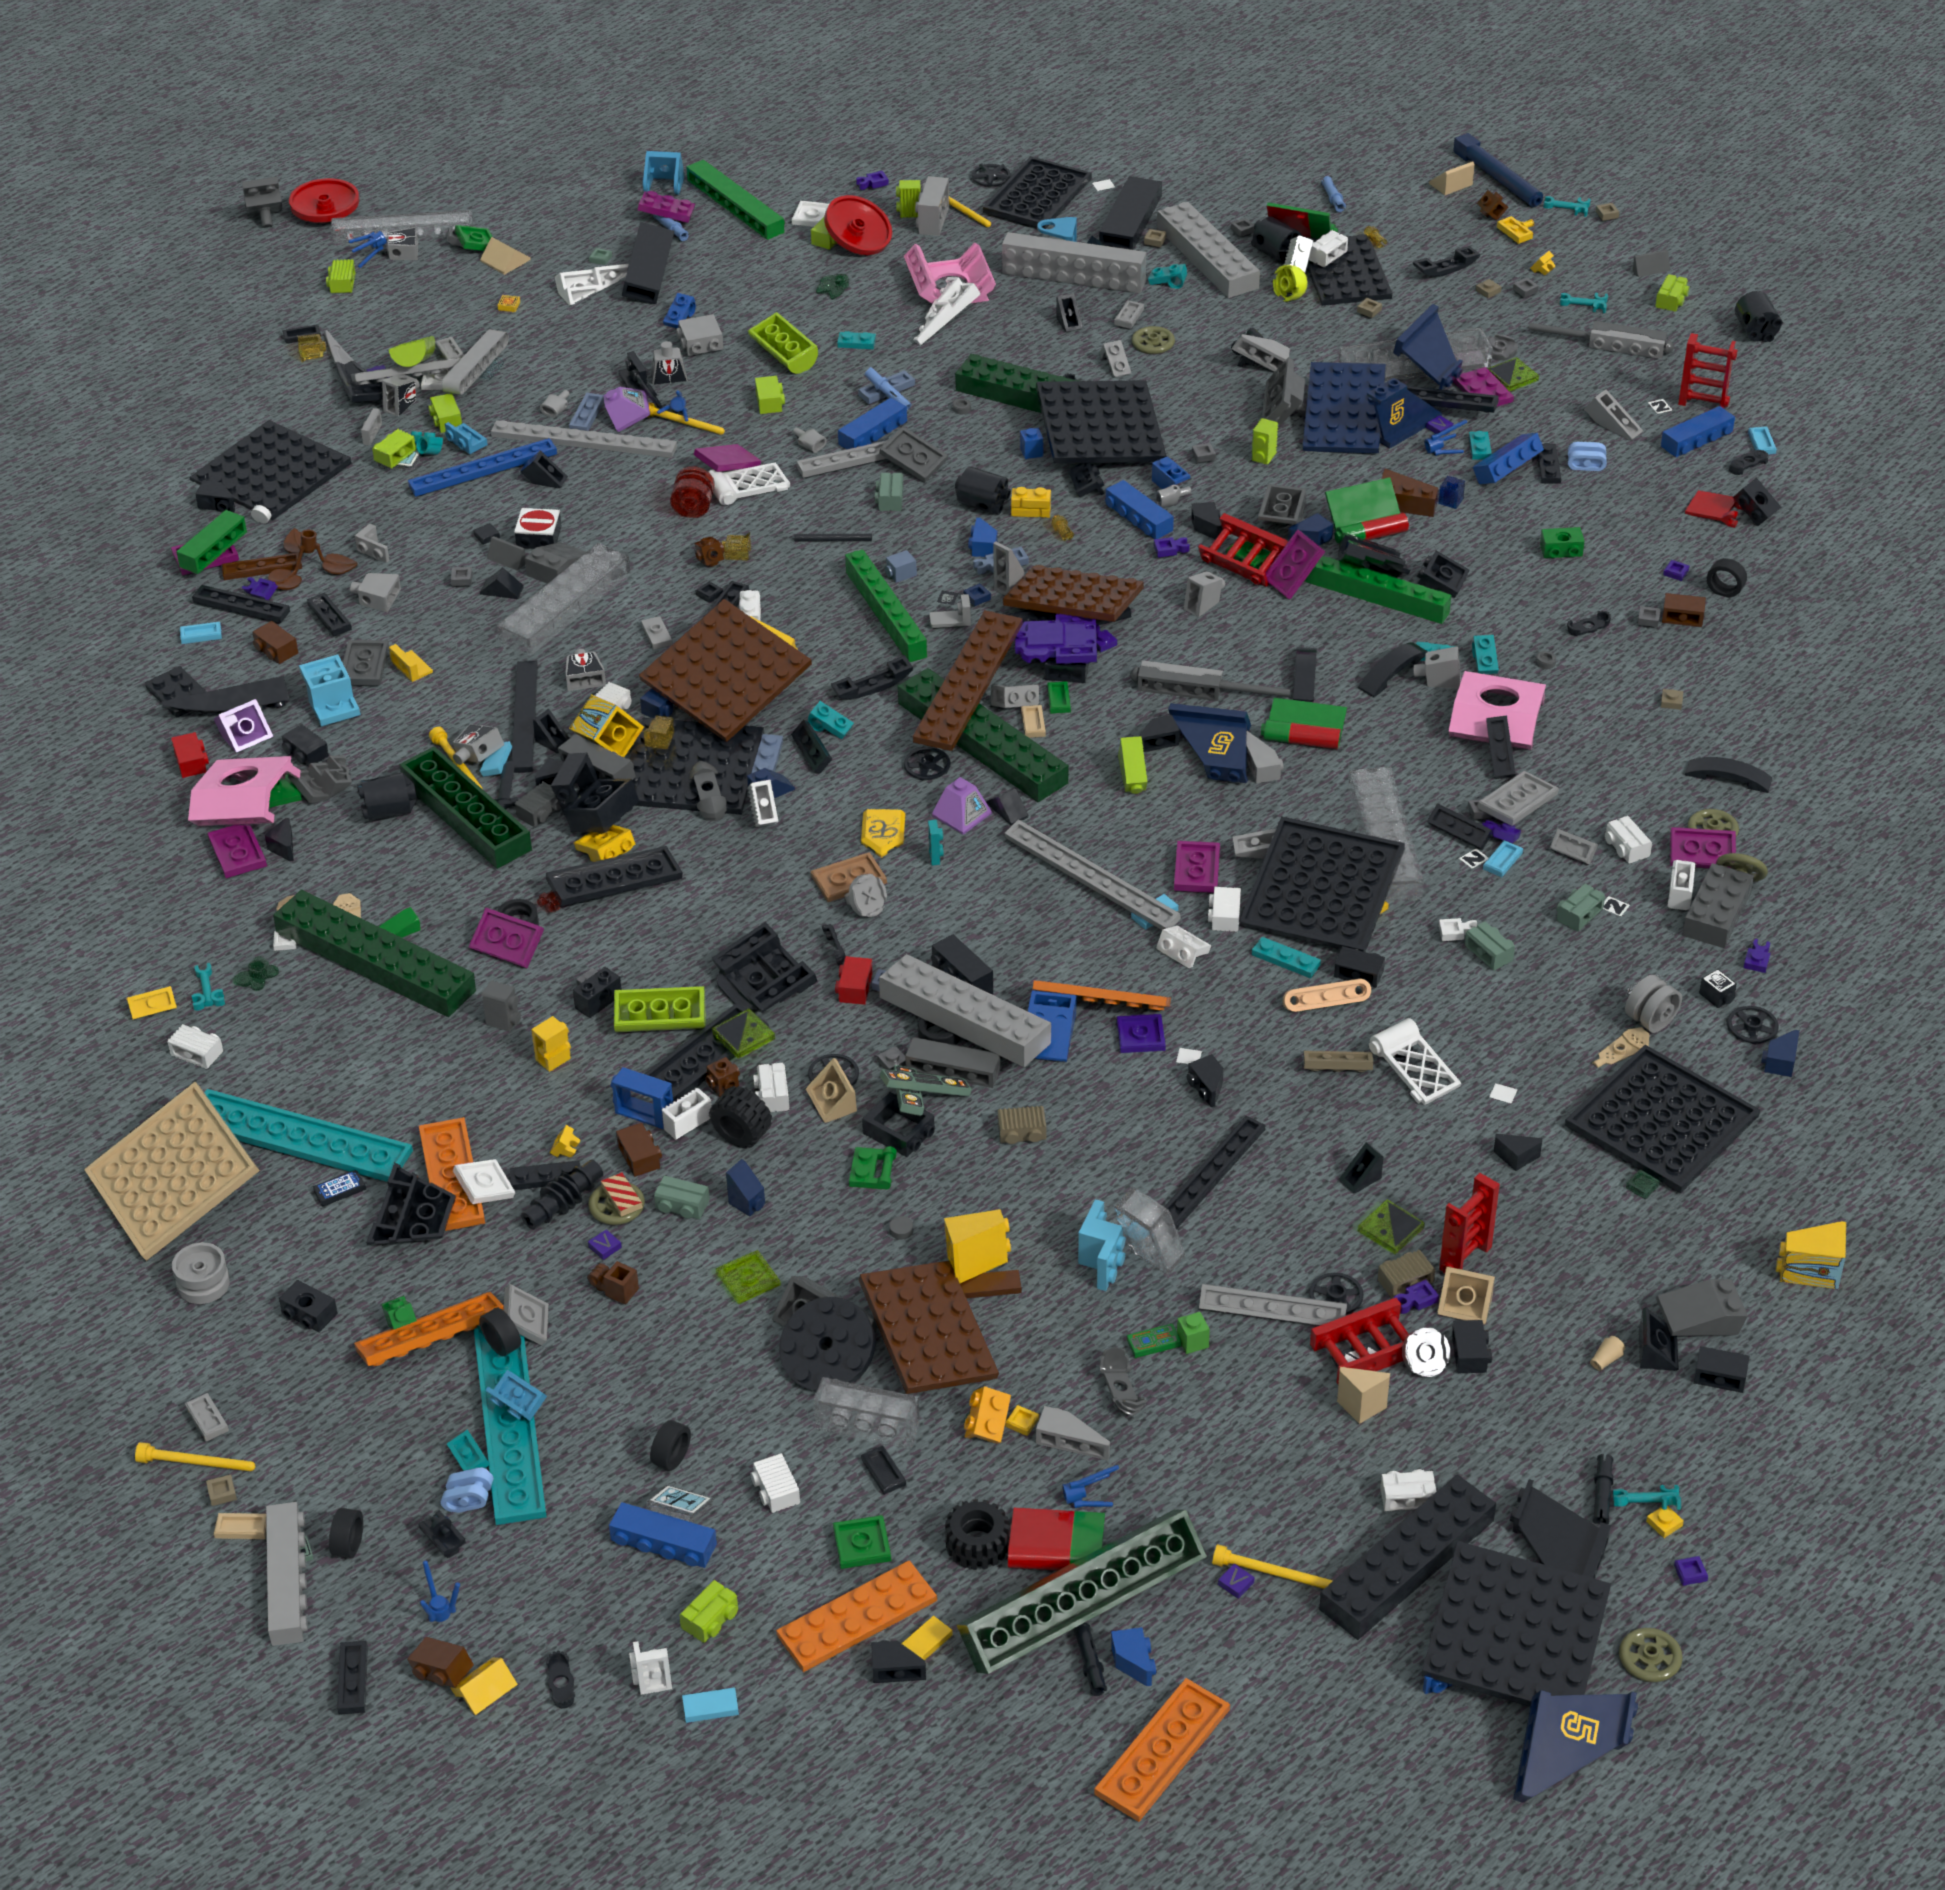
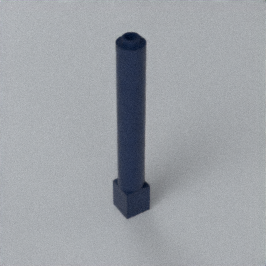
[1453,133,1543,207]

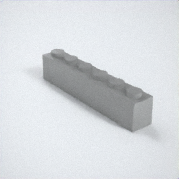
[266,1502,308,1646]

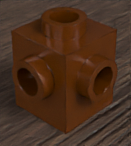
[1477,190,1509,220]
[694,537,725,567]
[706,1057,740,1097]

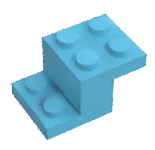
[299,655,360,726]
[1078,1199,1126,1291]

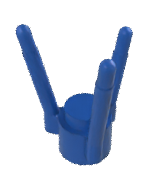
[348,231,387,268]
[657,390,688,422]
[1424,420,1467,456]
[1062,1465,1119,1508]
[420,1560,460,1622]

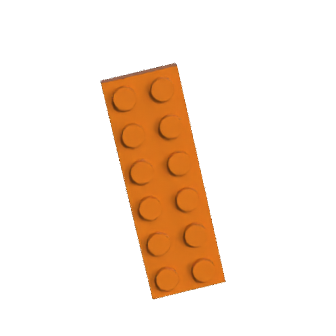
[1033,980,1171,1010]
[419,1117,485,1231]
[354,1292,504,1366]
[776,1560,937,1672]
[1094,1678,1230,1822]

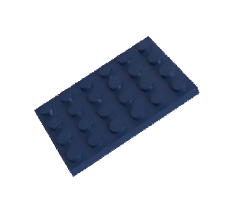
[1303,362,1386,453]

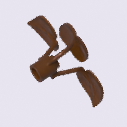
[268,528,358,590]

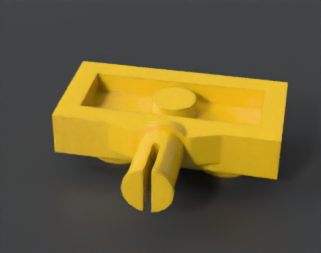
[1497,216,1534,244]

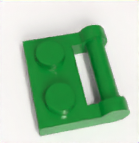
[849,1146,897,1190]

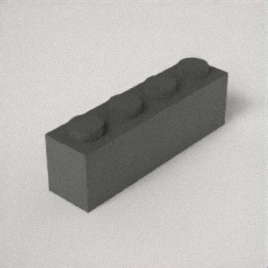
[558,734,636,780]
[905,1037,1001,1088]

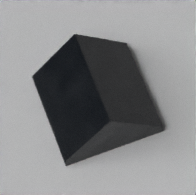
[1639,1307,1679,1371]

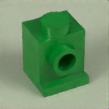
[381,1295,417,1330]

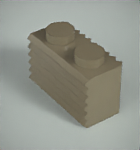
[998,1106,1046,1144]
[1378,1249,1435,1299]

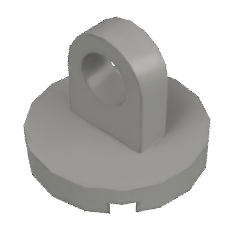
[844,874,887,917]

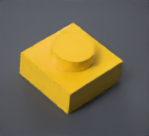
[1646,1506,1684,1538]

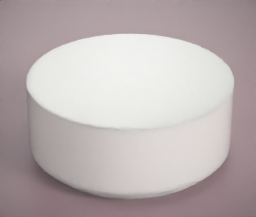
[251,505,271,524]

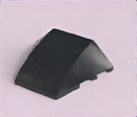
[366,1162,456,1245]

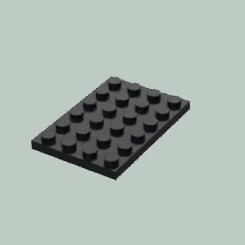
[983,156,1092,229]
[1307,234,1393,306]

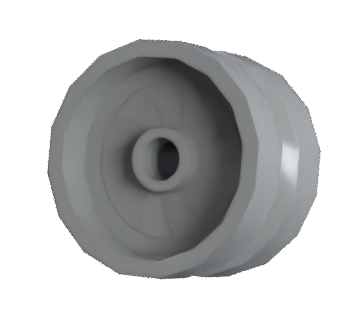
[1625,975,1682,1033]
[172,1242,230,1304]

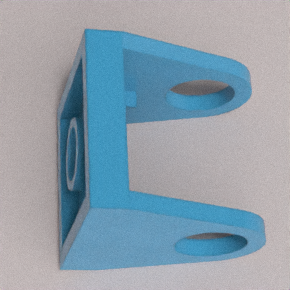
[643,151,685,195]
[1037,217,1077,242]

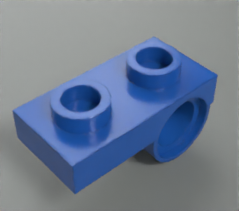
[663,293,696,328]

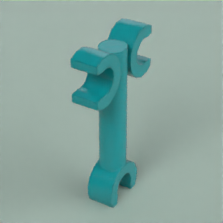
[1543,196,1591,217]
[1560,293,1608,313]
[191,963,225,1011]
[1613,1485,1681,1510]

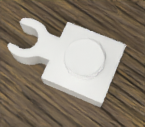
[1438,918,1477,941]

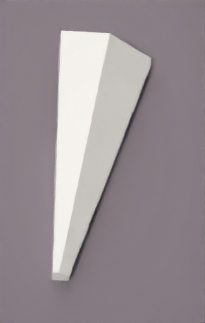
[555,264,629,306]
[913,277,981,345]

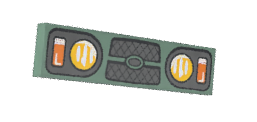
[893,1065,924,1116]
[880,1069,972,1096]

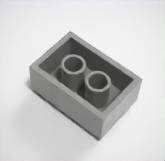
[915,176,949,236]

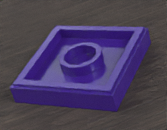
[1117,1014,1166,1053]

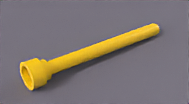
[949,196,991,228]
[647,402,725,435]
[429,727,483,789]
[135,1442,255,1471]
[1212,1544,1333,1589]

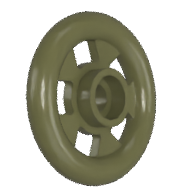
[1131,326,1175,354]
[1687,809,1739,837]
[1716,853,1768,882]
[588,1183,645,1225]
[1619,1628,1683,1682]

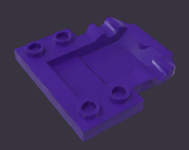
[1015,614,1097,664]

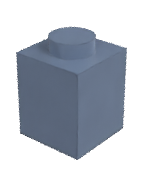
[885,550,917,583]

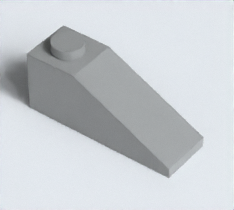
[1232,334,1290,372]
[1584,390,1643,441]
[993,542,1024,596]
[1246,731,1284,783]
[1233,828,1276,859]
[1036,1406,1110,1460]

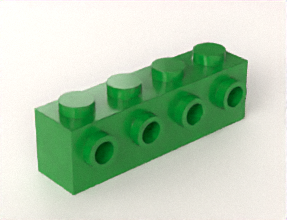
[176,510,247,574]

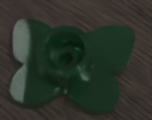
[233,956,279,991]

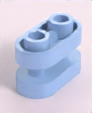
[1568,442,1607,471]
[441,1468,494,1513]

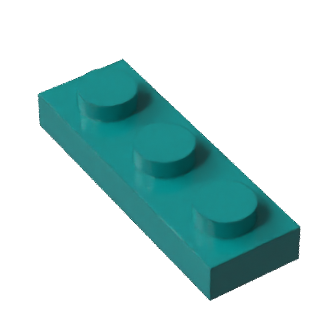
[1252,937,1321,979]

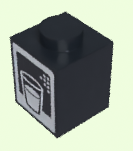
[1699,969,1737,1008]

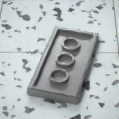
[1477,771,1559,826]

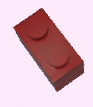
[171,732,209,778]
[835,956,873,1005]

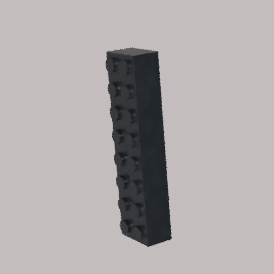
[1319,1474,1496,1640]

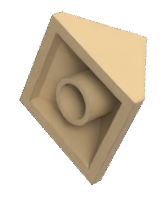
[1429,162,1474,195]
[480,237,530,275]
[806,1058,857,1123]
[1437,1266,1495,1324]
[1337,1367,1390,1424]

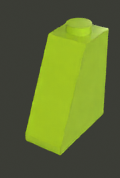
[1118,736,1147,794]

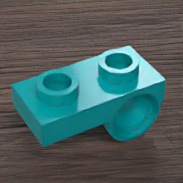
[1148,264,1187,289]
[411,431,443,455]
[1472,635,1499,674]
[808,701,854,739]

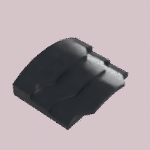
[1338,532,1410,575]
[712,922,818,1013]

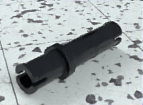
[1593,1454,1614,1524]
[1074,1622,1107,1696]

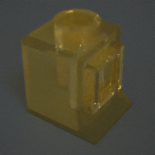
[298,334,326,363]
[722,532,751,561]
[643,715,674,749]

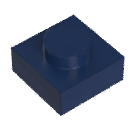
[963,583,991,607]

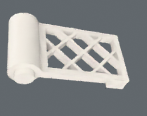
[705,462,790,506]
[1369,1018,1461,1105]

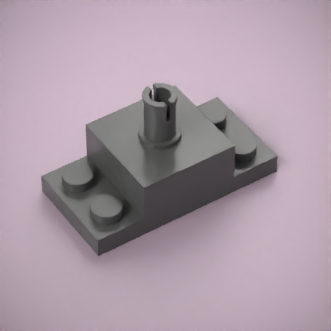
[242,177,282,228]
[1262,357,1307,425]

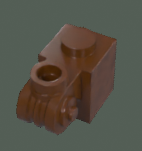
[587,1261,639,1305]

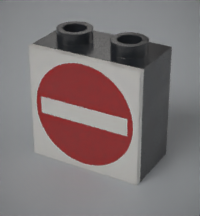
[514,508,562,549]

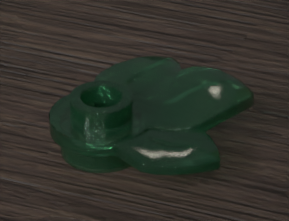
[816,274,849,300]

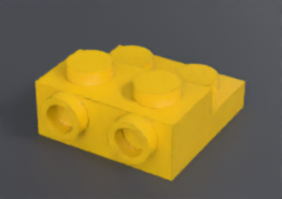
[574,825,636,862]

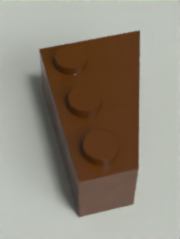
[1381,469,1438,517]

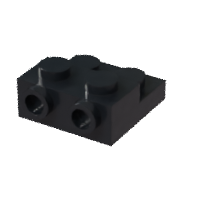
[1417,550,1470,598]

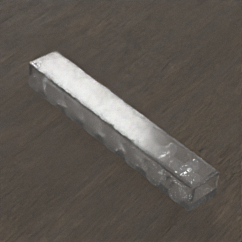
[331,210,474,244]

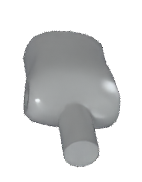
[540,390,570,418]
[793,427,826,453]
[1155,485,1191,508]

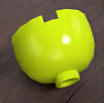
[1273,265,1307,302]

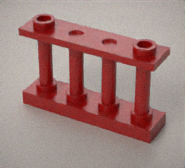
[1678,333,1738,408]
[1198,513,1289,587]
[1439,1173,1500,1274]
[1310,1297,1409,1385]

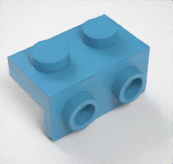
[445,422,488,454]
[485,1370,547,1421]

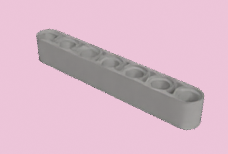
[442,329,509,395]

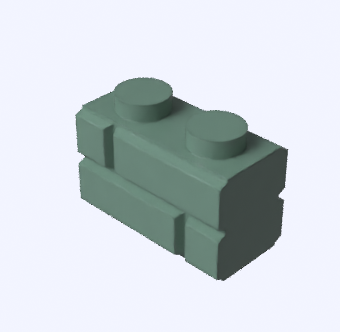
[875,473,903,511]
[1556,884,1605,932]
[1465,921,1515,971]
[654,1175,710,1219]

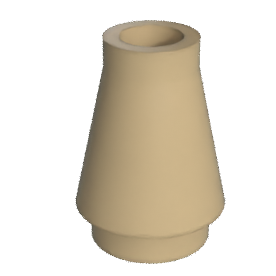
[1590,1336,1625,1371]

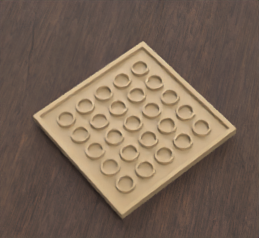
[84,1082,260,1261]

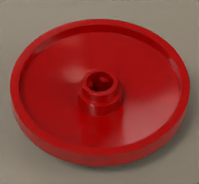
[289,178,360,222]
[824,195,892,255]

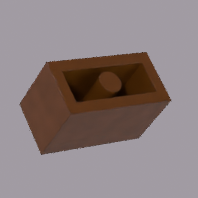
[1662,593,1706,627]
[252,621,299,664]
[616,1123,662,1177]
[407,1637,474,1688]

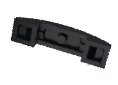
[1412,246,1480,276]
[1358,642,1428,698]
[1293,647,1317,702]
[831,655,913,699]
[1685,757,1773,793]

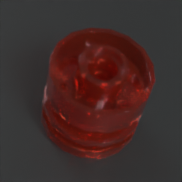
[670,466,715,518]

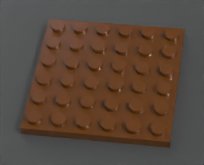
[639,599,812,742]

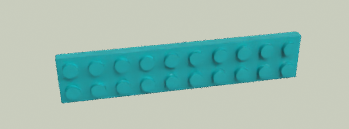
[204,1089,413,1182]
[474,1326,547,1525]

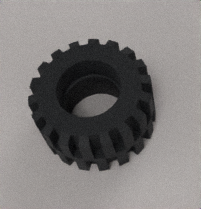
[709,1086,772,1149]
[945,1499,1010,1570]

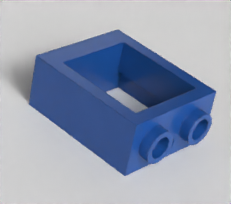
[611,1067,673,1129]

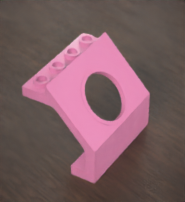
[904,242,996,304]
[1449,671,1546,750]
[188,756,301,826]

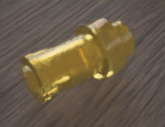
[1364,226,1387,249]
[1051,515,1074,541]

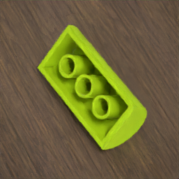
[748,312,818,374]
[389,336,435,367]
[614,986,706,1032]

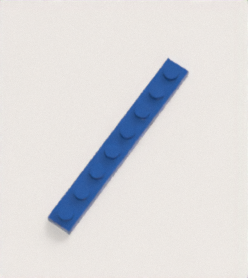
[408,438,557,497]

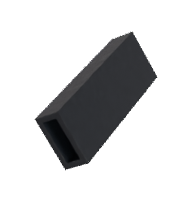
[1099,176,1162,250]
[621,222,674,304]

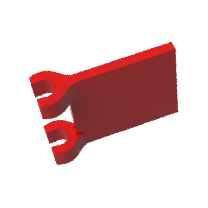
[1685,490,1744,528]

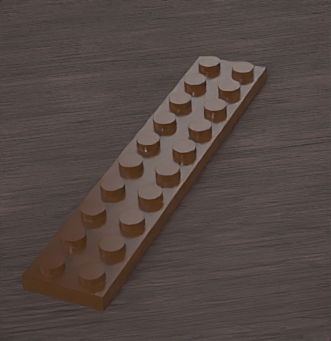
[913,610,1023,751]

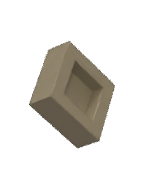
[1596,203,1619,221]
[1144,229,1166,247]
[1476,279,1502,298]
[1357,298,1382,318]
[1661,689,1684,710]
[206,1475,237,1506]

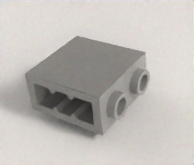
[676,314,723,356]

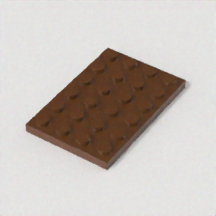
[1003,565,1144,622]
[859,1260,999,1394]

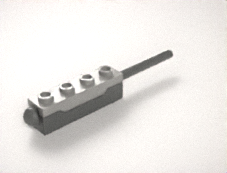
[1529,321,1674,359]
[1130,660,1291,701]

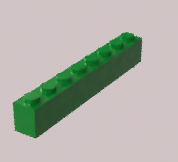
[686,160,785,240]
[845,549,927,662]
[1304,556,1451,624]

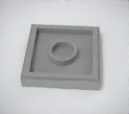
[504,1284,549,1345]

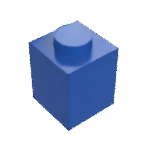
[1020,428,1043,459]

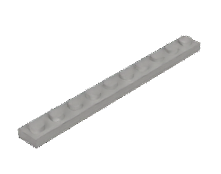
[491,420,677,458]
[1005,819,1181,930]

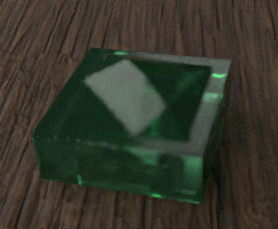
[1626,1170,1660,1199]

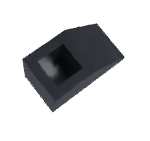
[195,480,235,513]
[1191,502,1222,540]
[1186,1054,1224,1107]

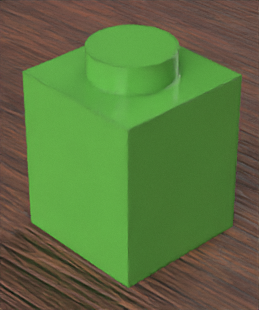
[1177,1312,1210,1354]

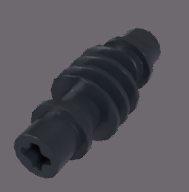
[521,1160,603,1230]

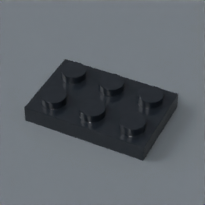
[145,666,207,718]

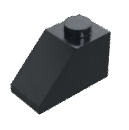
[520,450,568,489]
[1139,715,1180,752]
[871,1640,926,1683]

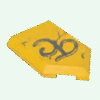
[861,809,905,858]

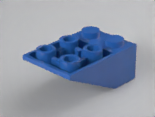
[1028,991,1076,1062]

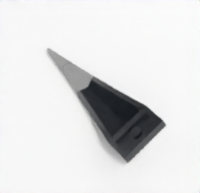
[325,330,383,403]

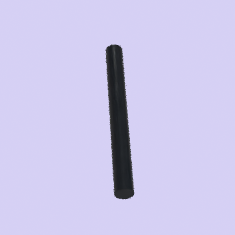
[794,533,872,542]

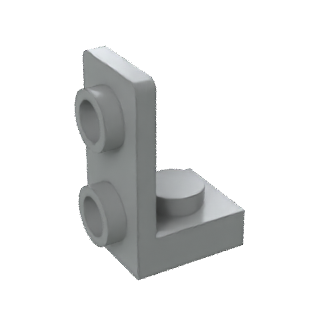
[1099,340,1131,378]
[355,524,389,563]
[930,594,971,628]
[991,684,1039,708]

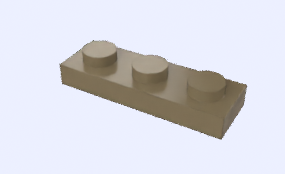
[1303,1051,1373,1072]

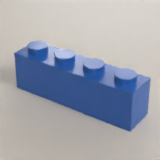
[838,398,907,449]
[1661,406,1735,457]
[1472,433,1544,484]
[1105,480,1174,539]
[609,1502,717,1568]

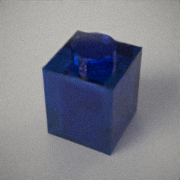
[1438,476,1465,509]

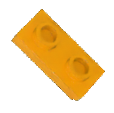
[964,1386,1011,1444]

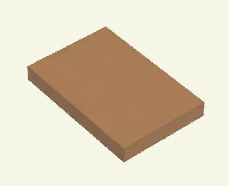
[811,852,887,902]

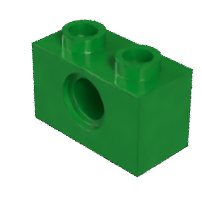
[1540,527,1585,558]

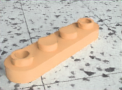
[1283,979,1371,1012]

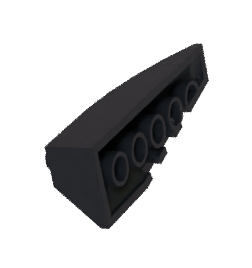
[161,676,289,713]

